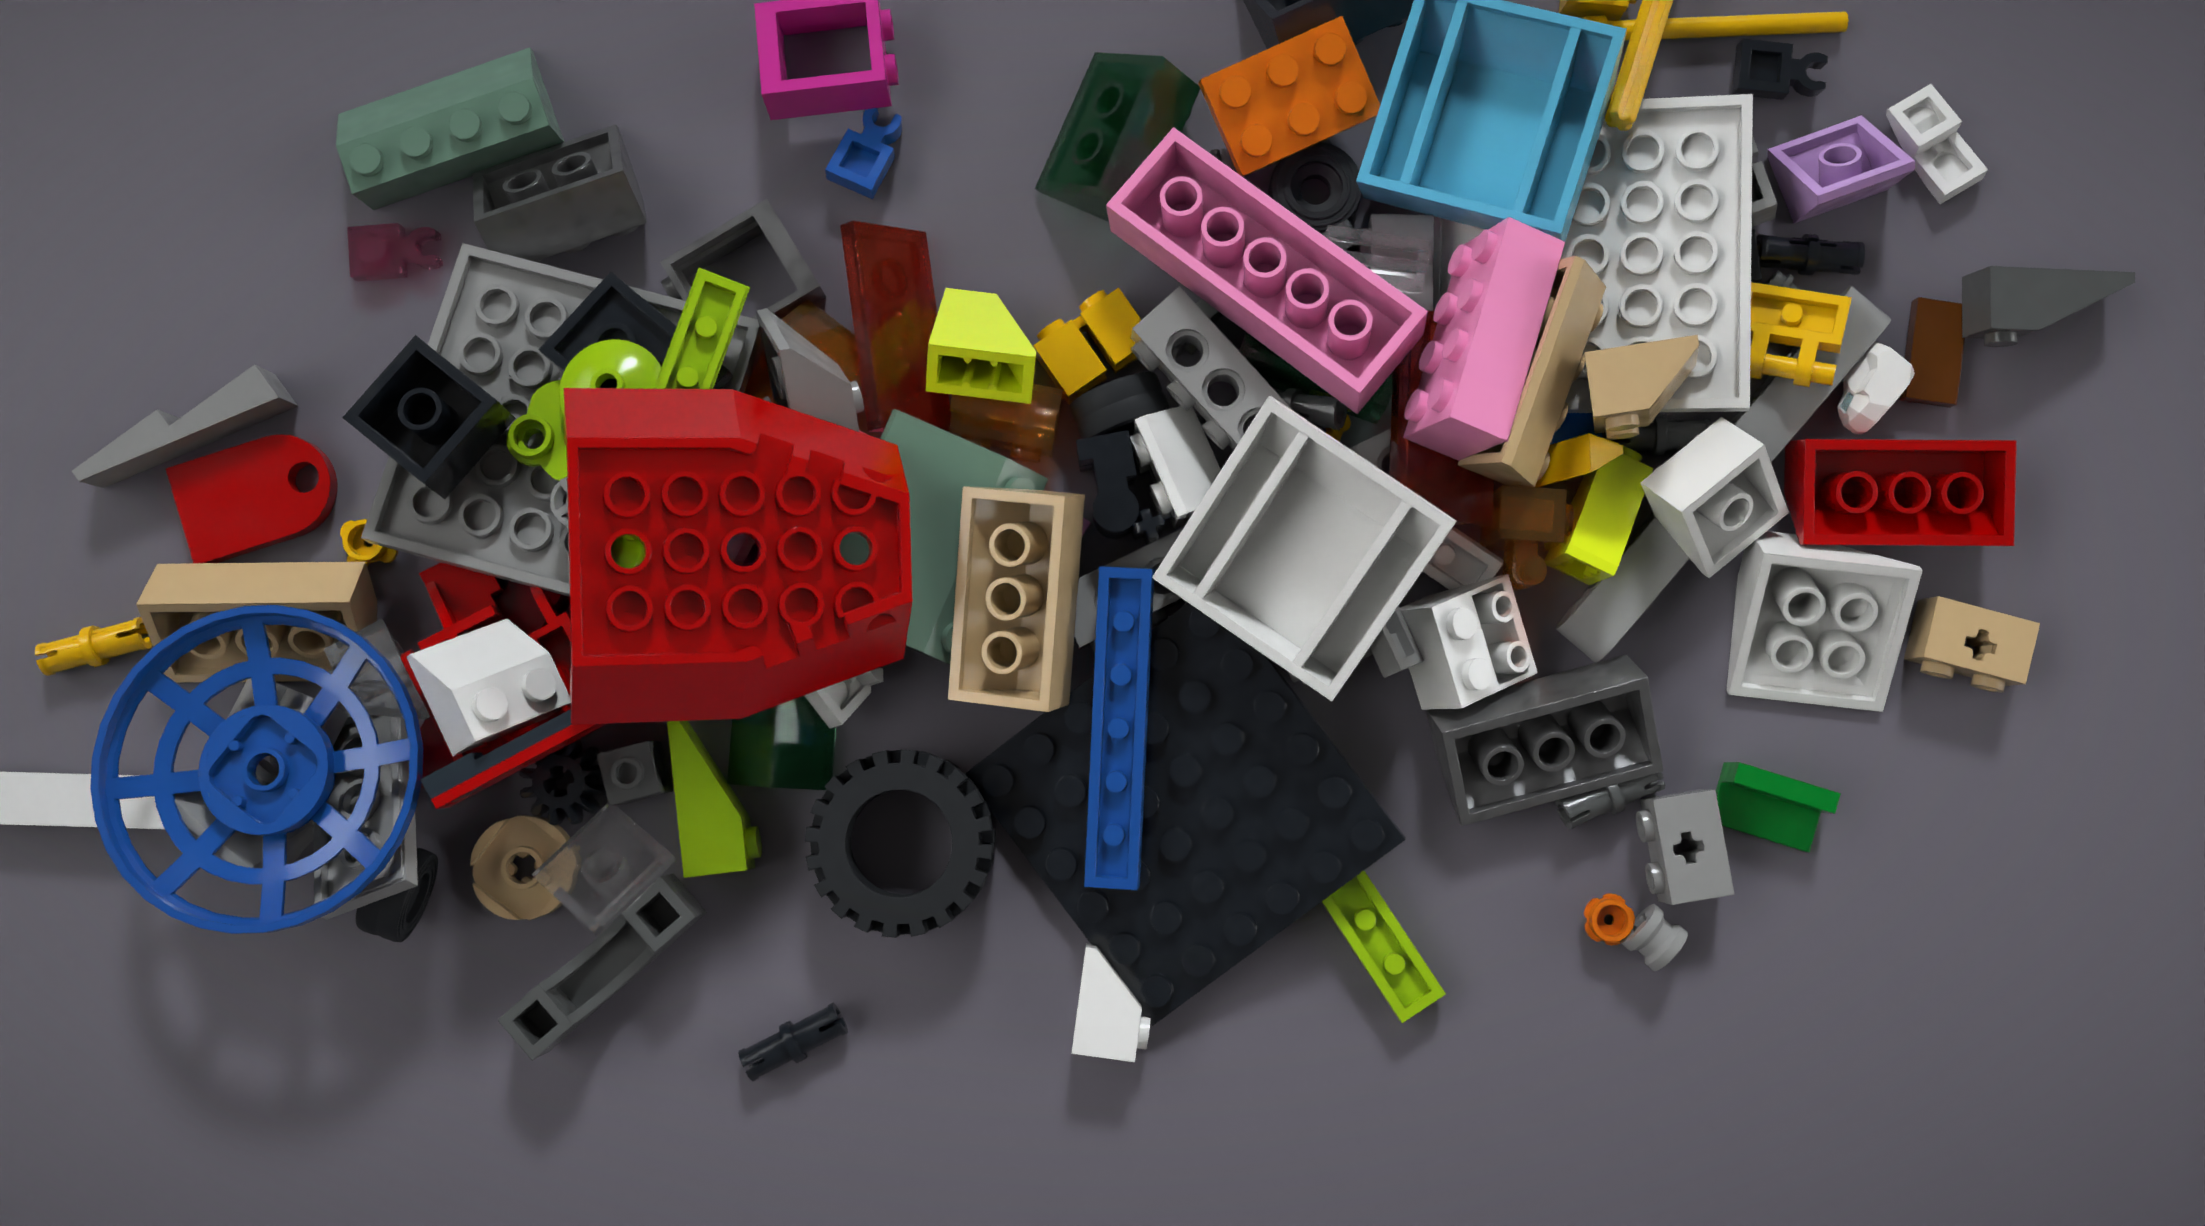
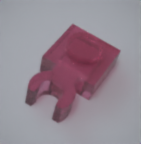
[347,223,443,282]

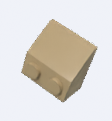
[1585,335,1699,440]

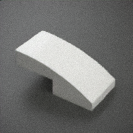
[1886,84,1988,204]

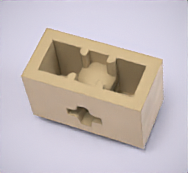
[1904,596,2040,693]

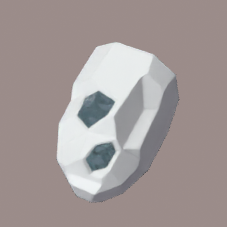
[1837,341,1915,435]

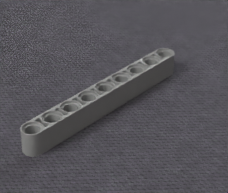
[1555,286,1891,663]

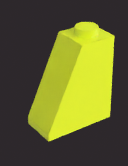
[926,288,1036,404]
[1543,446,1654,585]

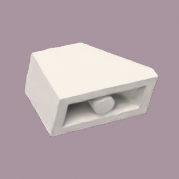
[1071,943,1151,1062]

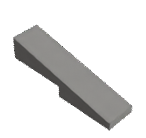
[72,364,298,488]

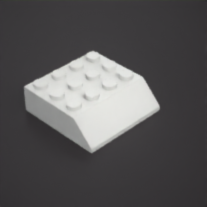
[1152,396,1457,701]

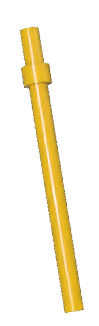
[1582,11,1848,41]

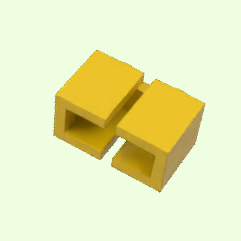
[1033,287,1141,405]

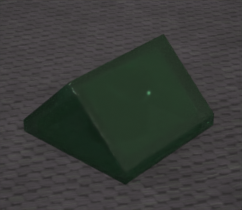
[727,696,836,790]

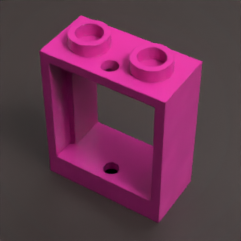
[754,0,899,120]

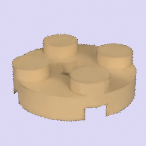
[470,815,581,920]

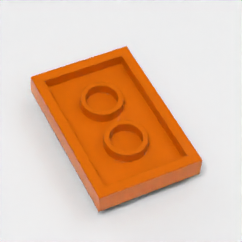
[1198,16,1380,177]

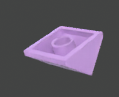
[1767,115,1915,224]

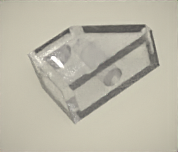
[324,619,430,720]

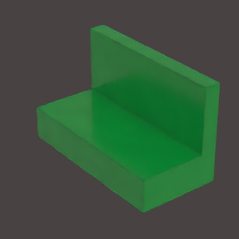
[1716,762,1841,853]

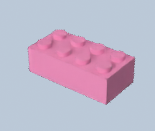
[1403,217,1565,461]

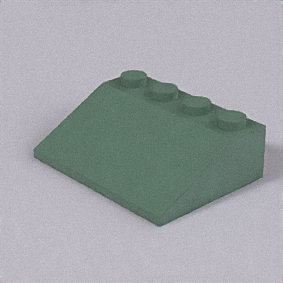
[840,409,1048,665]

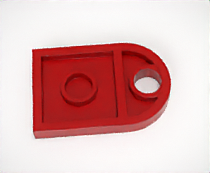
[165,434,338,563]

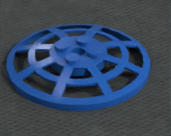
[90,605,423,934]

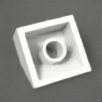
[1641,417,1789,578]
[406,619,571,757]

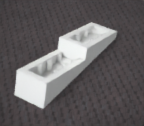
[0,771,189,829]

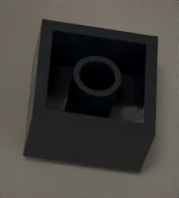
[342,335,516,499]

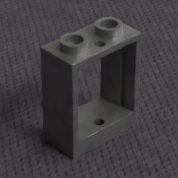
[660,199,826,322]

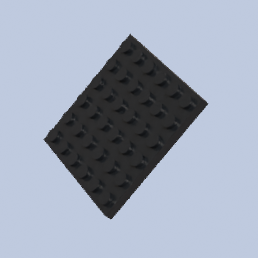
[965,603,1406,1026]

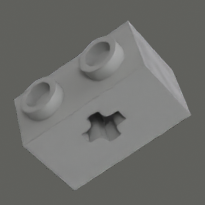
[1636,789,1735,905]

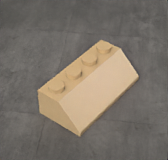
[1458,256,1606,488]
[948,486,1085,712]
[136,562,377,683]

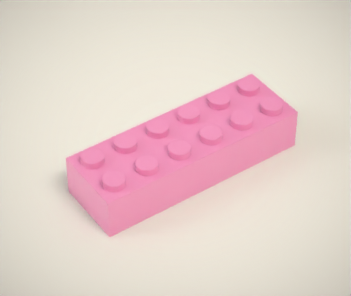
[1106,127,1428,414]

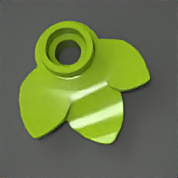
[506,380,567,481]

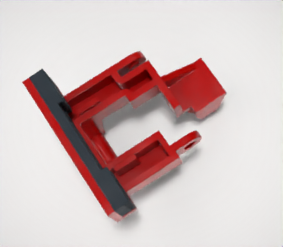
[400,562,608,809]

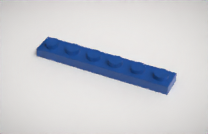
[1084,566,1155,890]

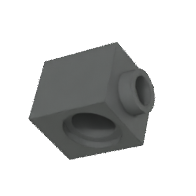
[596,741,673,806]

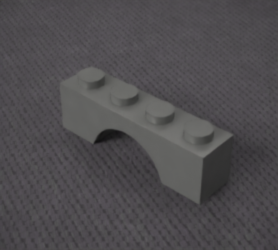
[498,873,707,1061]

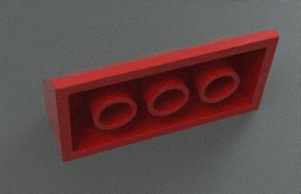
[1784,439,2017,546]

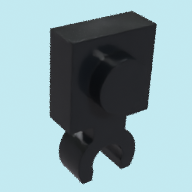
[1732,39,1828,100]

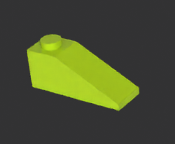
[667,721,762,878]

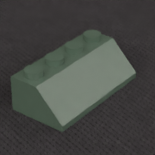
[336,47,564,210]

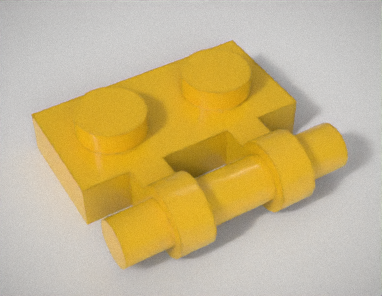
[1750,282,1852,387]

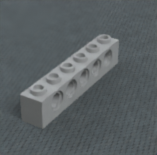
[1131,286,1292,451]

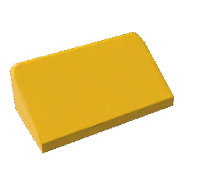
[1507,433,1623,495]

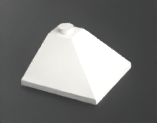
[1726,531,1923,712]

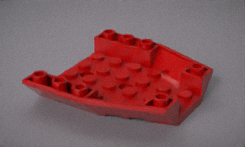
[563,388,913,725]

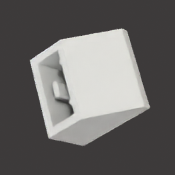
[1130,406,1221,529]
[1400,574,1538,710]

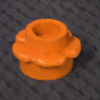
[1583,893,1635,946]

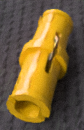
[35,617,152,676]

